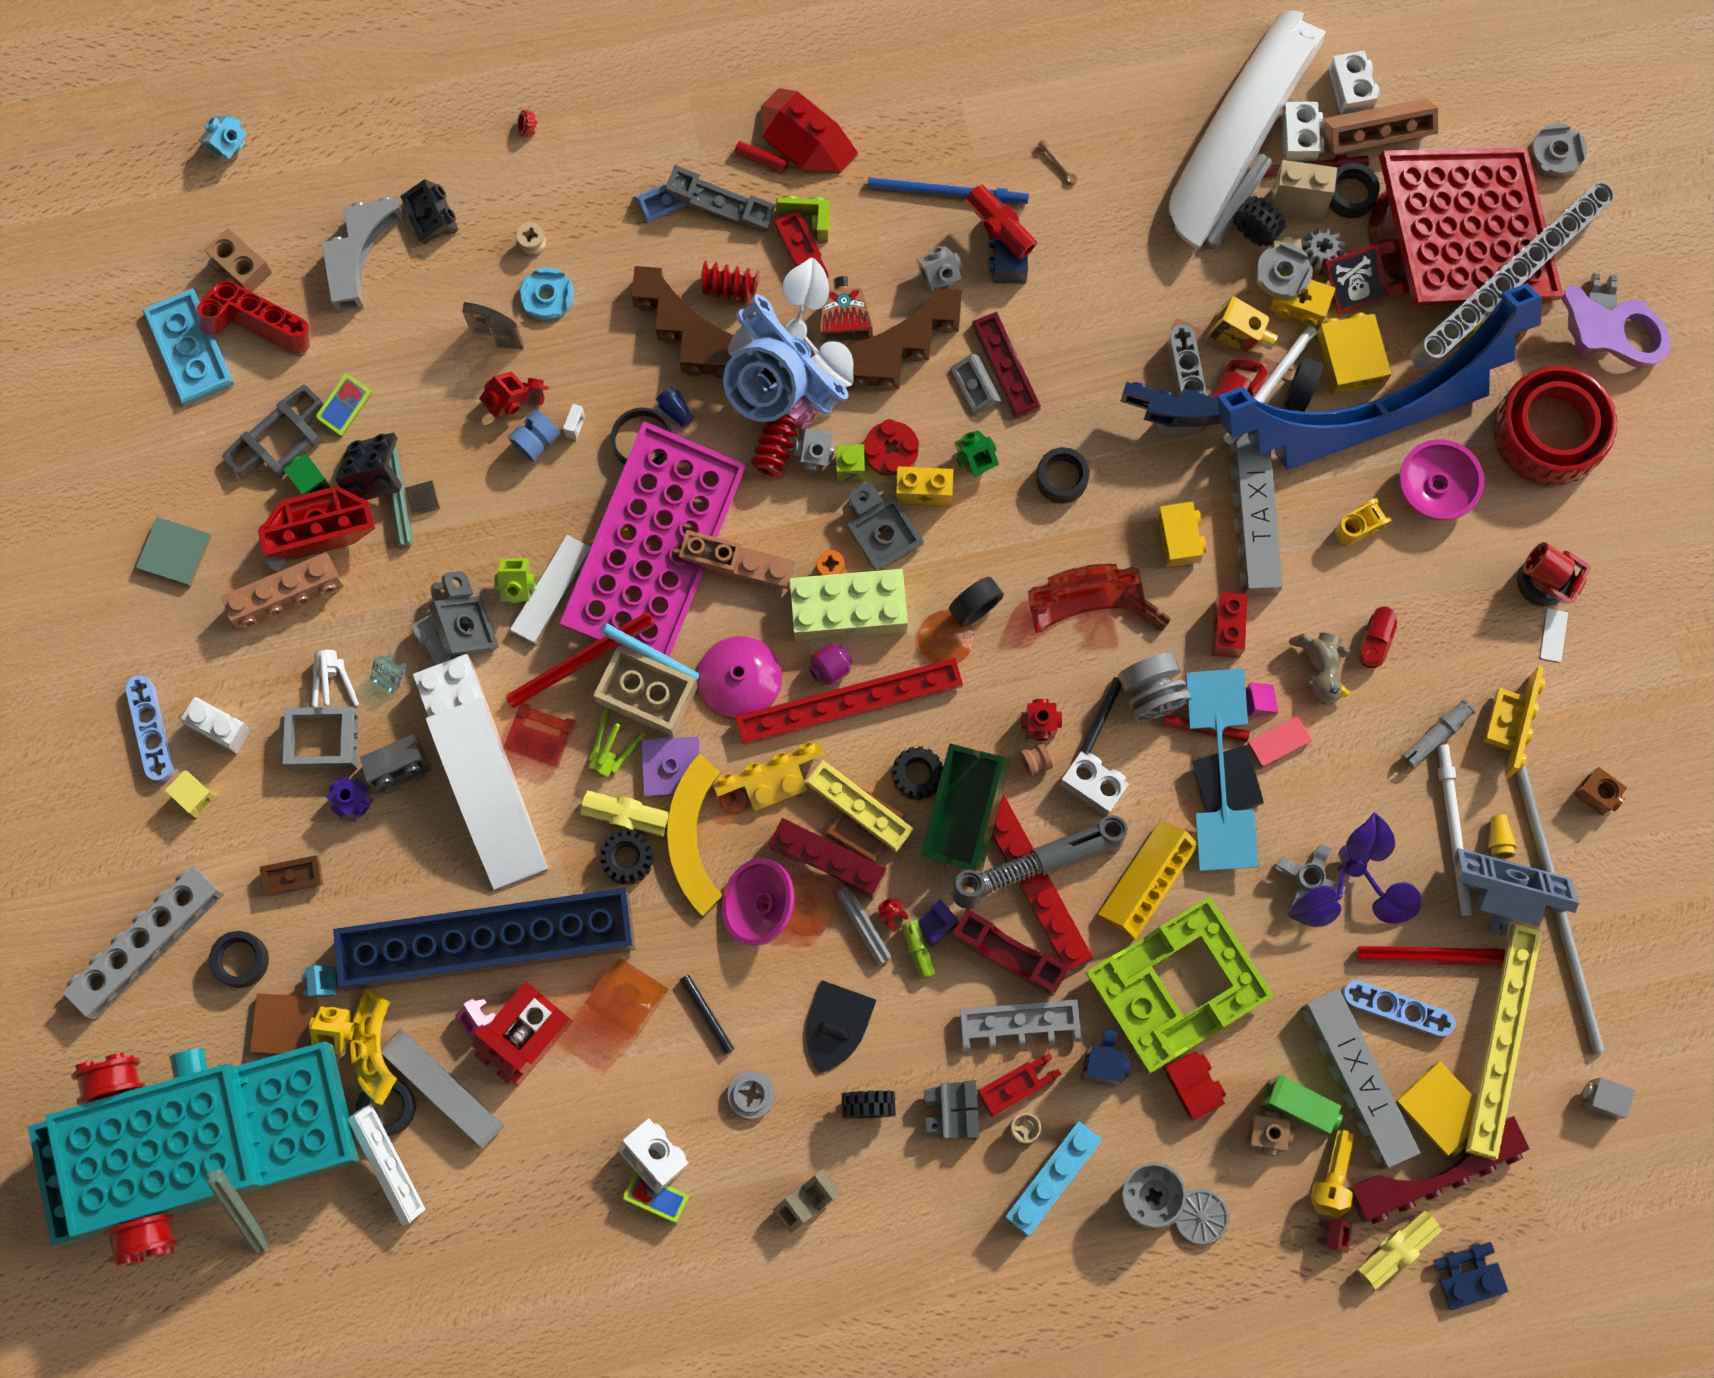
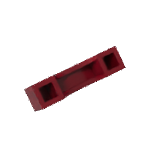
[769,818,886,899]
[951,908,1070,997]

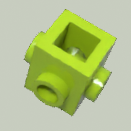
[494,558,536,604]

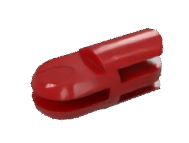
[1359,606,1397,668]

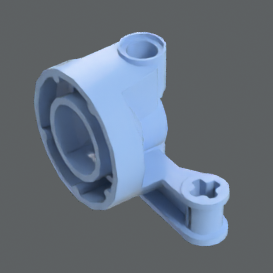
[723,294,848,422]

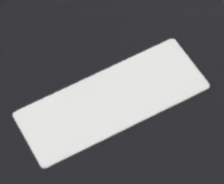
[1540,609,1568,662]

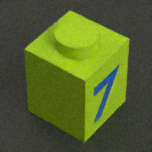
[836,444,865,482]

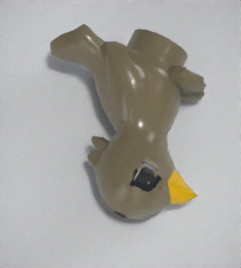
[1289,632,1351,704]

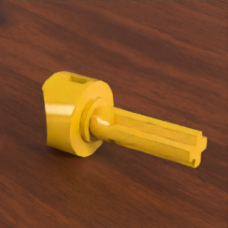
[1310,1130,1355,1219]

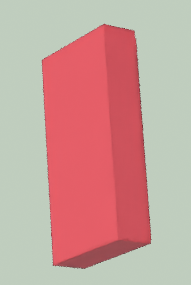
[1247,716,1312,768]

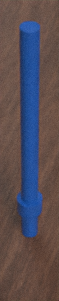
[867,177,1029,204]

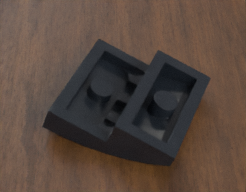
[1190,745,1264,813]

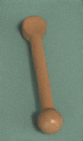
[1038,140,1077,185]

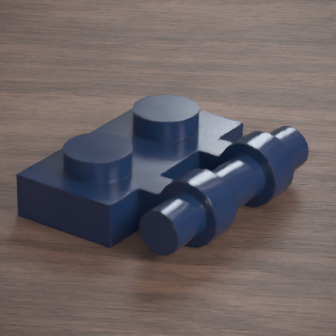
[1433,1242,1509,1310]

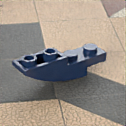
[1120,382,1220,427]

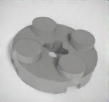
[1531,123,1587,177]
[1256,243,1313,300]

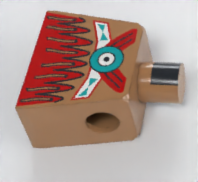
[820,276,873,343]

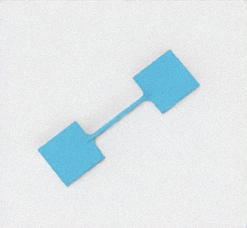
[1186,668,1259,871]

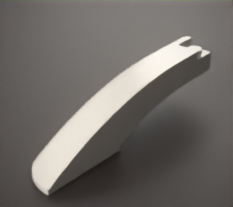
[1169,10,1326,250]

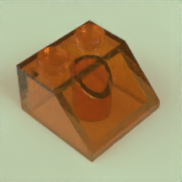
[585,958,669,1039]

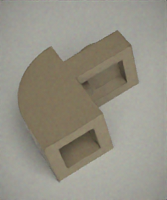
[773,1169,841,1234]

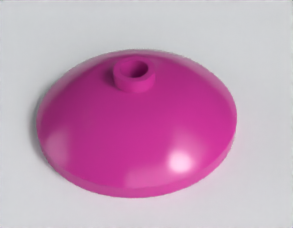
[1399,439,1484,521]
[697,636,782,720]
[722,858,794,946]

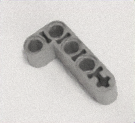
[1155,324,1207,438]

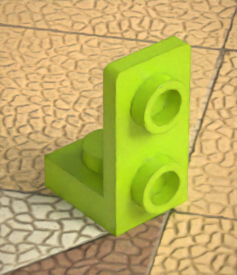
[775,195,830,242]

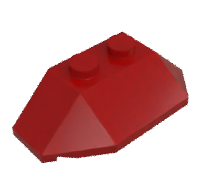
[761,88,858,173]
[258,486,375,559]

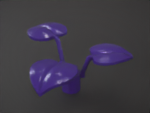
[1288,812,1421,927]

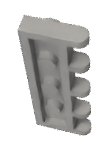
[960,1000,1081,1051]

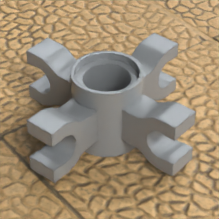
[1274,843,1346,909]

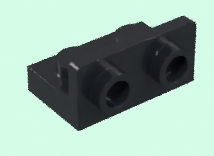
[400,179,459,244]

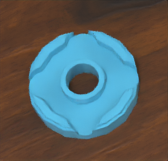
[519,267,574,321]

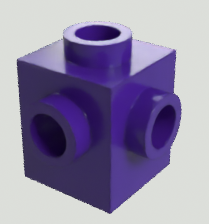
[326,776,374,822]

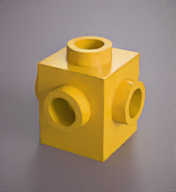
[309,1006,354,1055]

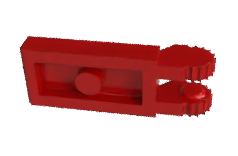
[774,210,829,278]
[977,1053,1062,1118]

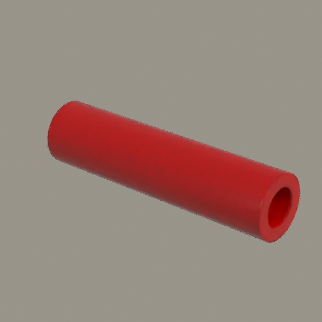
[734,141,789,173]

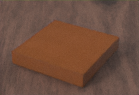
[826,788,905,863]
[250,993,317,1055]

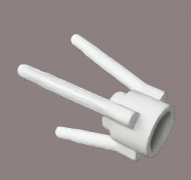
[312,650,359,708]

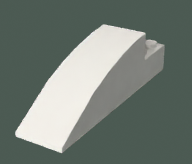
[413,654,549,891]

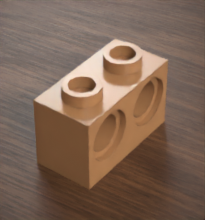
[204,228,272,292]

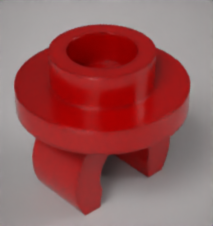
[522,378,549,405]
[876,898,909,930]

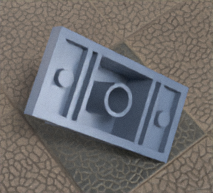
[1454,848,1579,936]

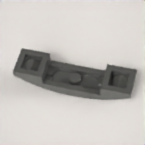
[665,165,776,230]

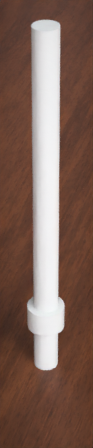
[1223,325,1317,444]
[1437,745,1473,917]

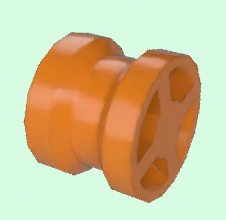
[816,550,845,576]

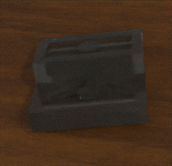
[462,302,524,350]

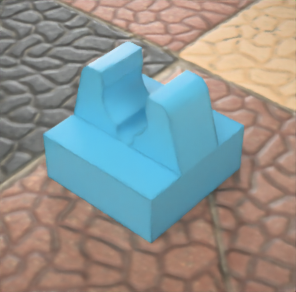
[302,965,337,997]

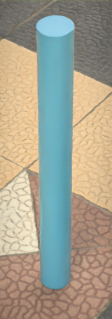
[600,623,699,681]

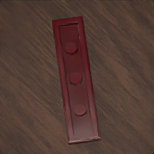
[972,311,1041,419]

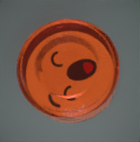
[719,787,748,815]

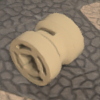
[1010,1113,1041,1144]

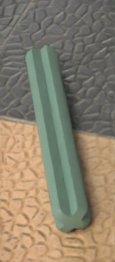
[389,444,413,547]

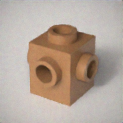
[1247,1112,1294,1156]

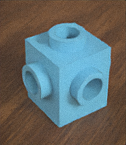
[198,115,248,159]

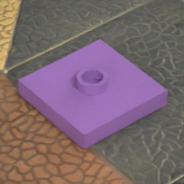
[641,736,700,798]

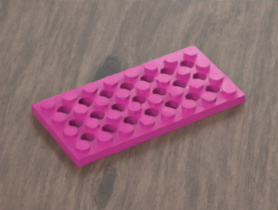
[559,421,746,657]

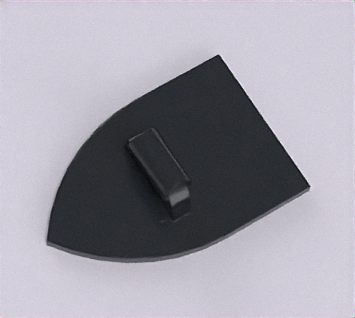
[806,980,877,1073]

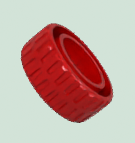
[1493,366,1618,486]

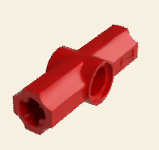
[965,184,1037,260]

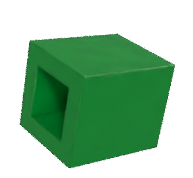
[284,453,331,495]

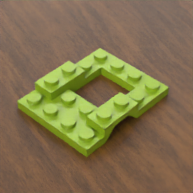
[1086,896,1274,1074]

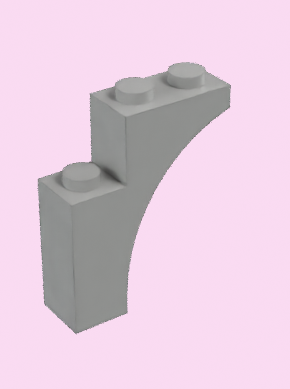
[322,197,404,313]

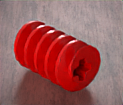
[700,260,760,303]
[751,416,800,479]

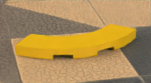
[350,988,397,1105]

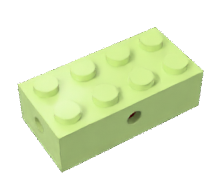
[790,569,908,642]

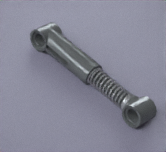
[952,815,1128,909]

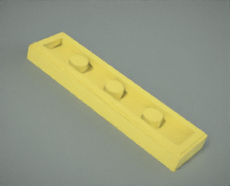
[805,760,914,853]

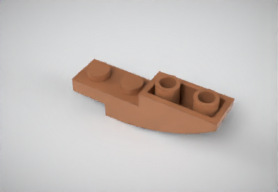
[679,530,796,590]

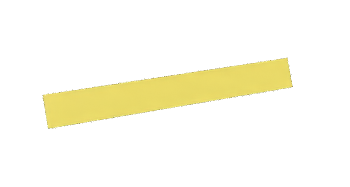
[1465,924,1542,1161]

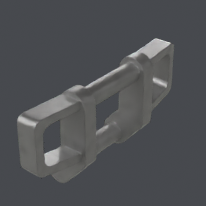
[222,385,323,478]

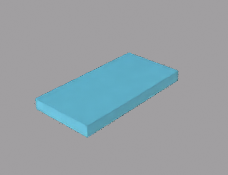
[142,288,235,406]

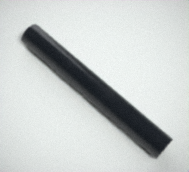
[1078,677,1122,755]
[679,974,735,1055]

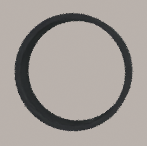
[611,407,672,465]

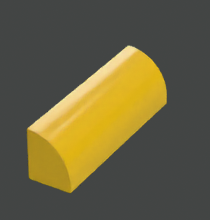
[1098,820,1198,939]

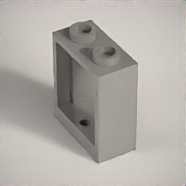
[279,707,359,770]

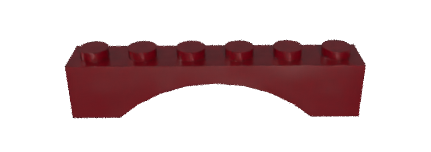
[1346,1116,1530,1224]

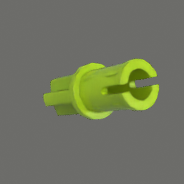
[900,919,935,979]

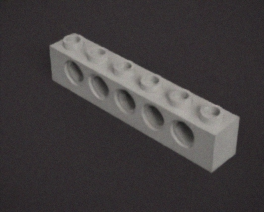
[62,866,224,1020]

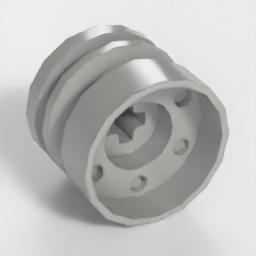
[1118,653,1192,721]
[1122,1162,1187,1230]

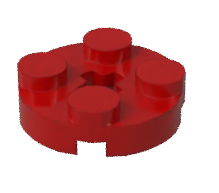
[864,419,919,476]

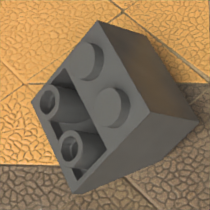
[360,734,431,794]

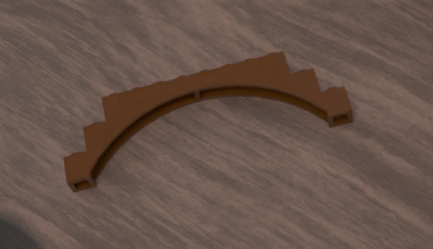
[631,266,962,391]

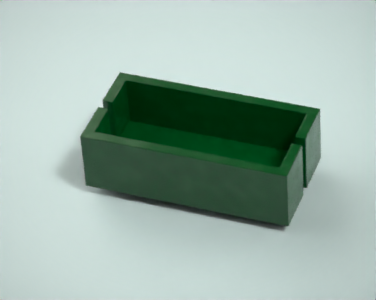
[920,743,1011,872]

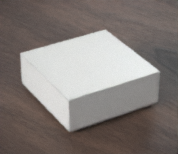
[563,404,586,441]

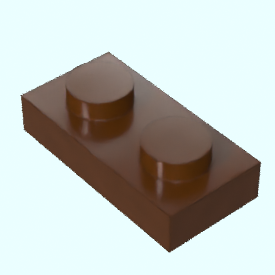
[259,855,323,897]

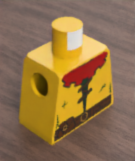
[1207,296,1278,352]

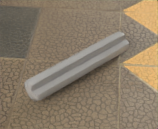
[836,886,891,965]

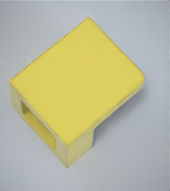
[165,770,217,818]

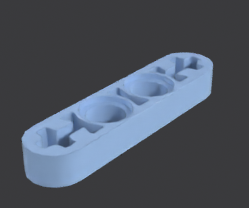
[126,675,174,783]
[1342,980,1456,1038]

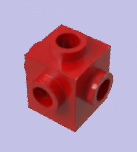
[479,371,529,419]
[1021,699,1062,742]

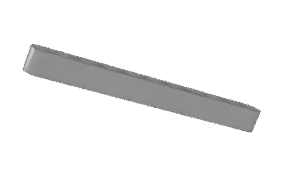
[1411,182,1614,369]

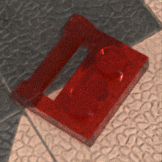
[503,703,576,768]

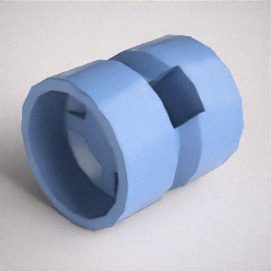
[508,409,561,462]

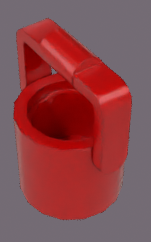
[1211,359,1268,398]
[1523,542,1590,604]

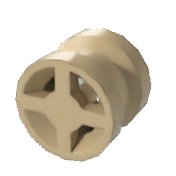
[517,222,546,256]

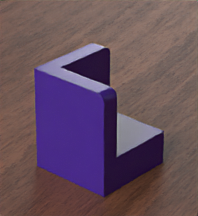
[918,899,959,947]

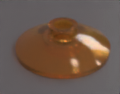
[918,610,975,663]

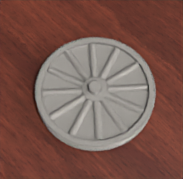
[1175,1189,1229,1245]

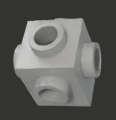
[916,246,962,291]
[792,428,834,471]

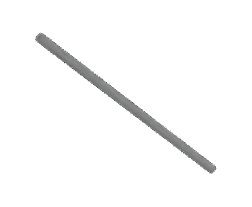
[1509,751,1605,1054]

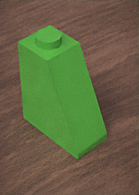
[1259,1075,1343,1135]

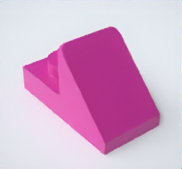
[1245,682,1279,718]

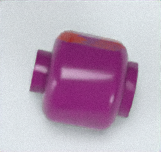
[809,643,853,685]

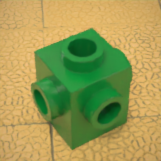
[954,430,999,477]

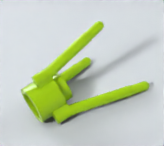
[588,707,646,777]

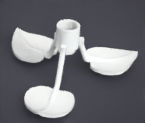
[728,258,854,387]

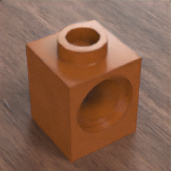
[1574,767,1627,815]

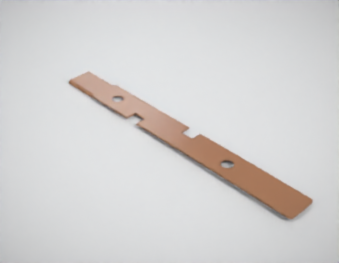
[1171,318,1293,381]

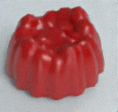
[517,110,538,136]

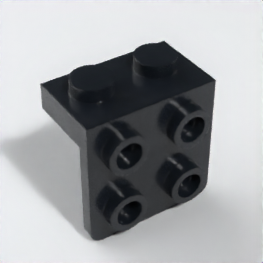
[335,433,402,500]

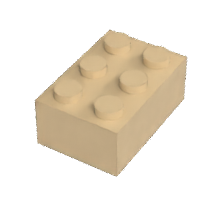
[593,646,698,737]

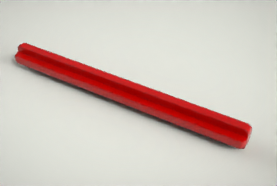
[506,612,655,708]
[1356,946,1506,966]

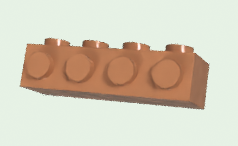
[1323,98,1438,154]
[220,552,343,630]

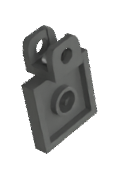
[847,482,924,571]
[429,571,499,657]

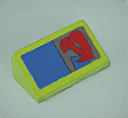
[315,373,373,437]
[622,1172,690,1224]

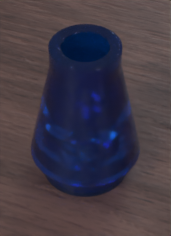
[655,386,695,428]

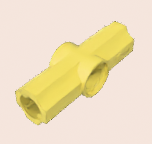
[580,790,669,837]
[1356,1211,1442,1290]

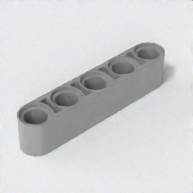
[381,1028,504,1148]

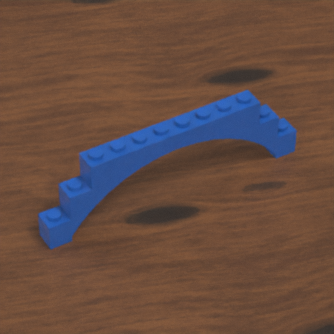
[1218,283,1542,470]

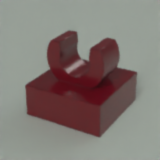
[1316,1218,1353,1253]

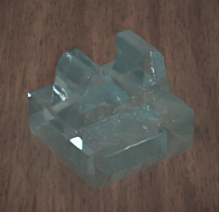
[370,655,407,694]

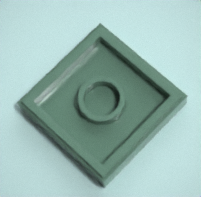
[136,517,211,587]

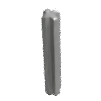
[1205,154,1272,249]

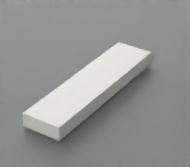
[510,535,591,645]
[347,1104,425,1225]

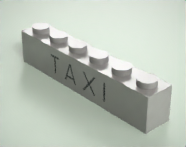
[1227,433,1283,596]
[1302,989,1420,1169]

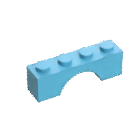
[1003,1121,1102,1237]

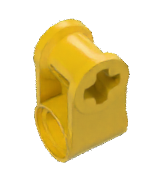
[1335,498,1392,546]

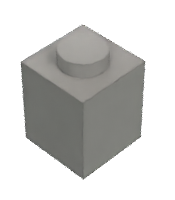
[1583,1077,1635,1120]

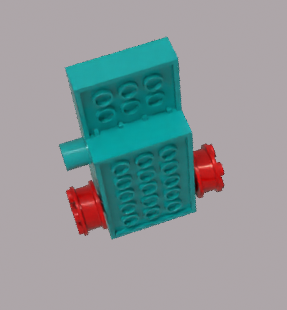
[27,1041,360,1267]

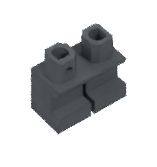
[924,1080,979,1139]

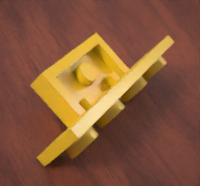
[1483,666,1545,778]
[712,742,825,811]

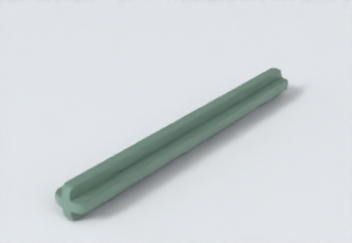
[206,1169,269,1254]

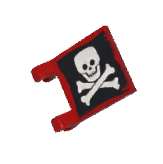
[1324,238,1410,314]

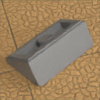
[950,353,1003,415]

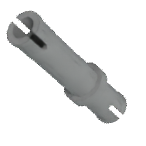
[1401,699,1476,769]

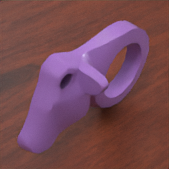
[1561,286,1671,369]

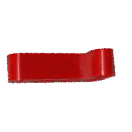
[197,281,310,354]

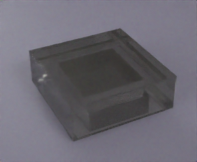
[405,480,440,516]

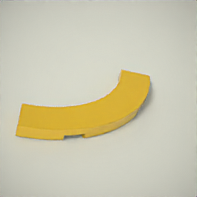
[667,753,723,916]

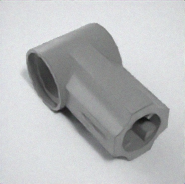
[411,614,459,665]

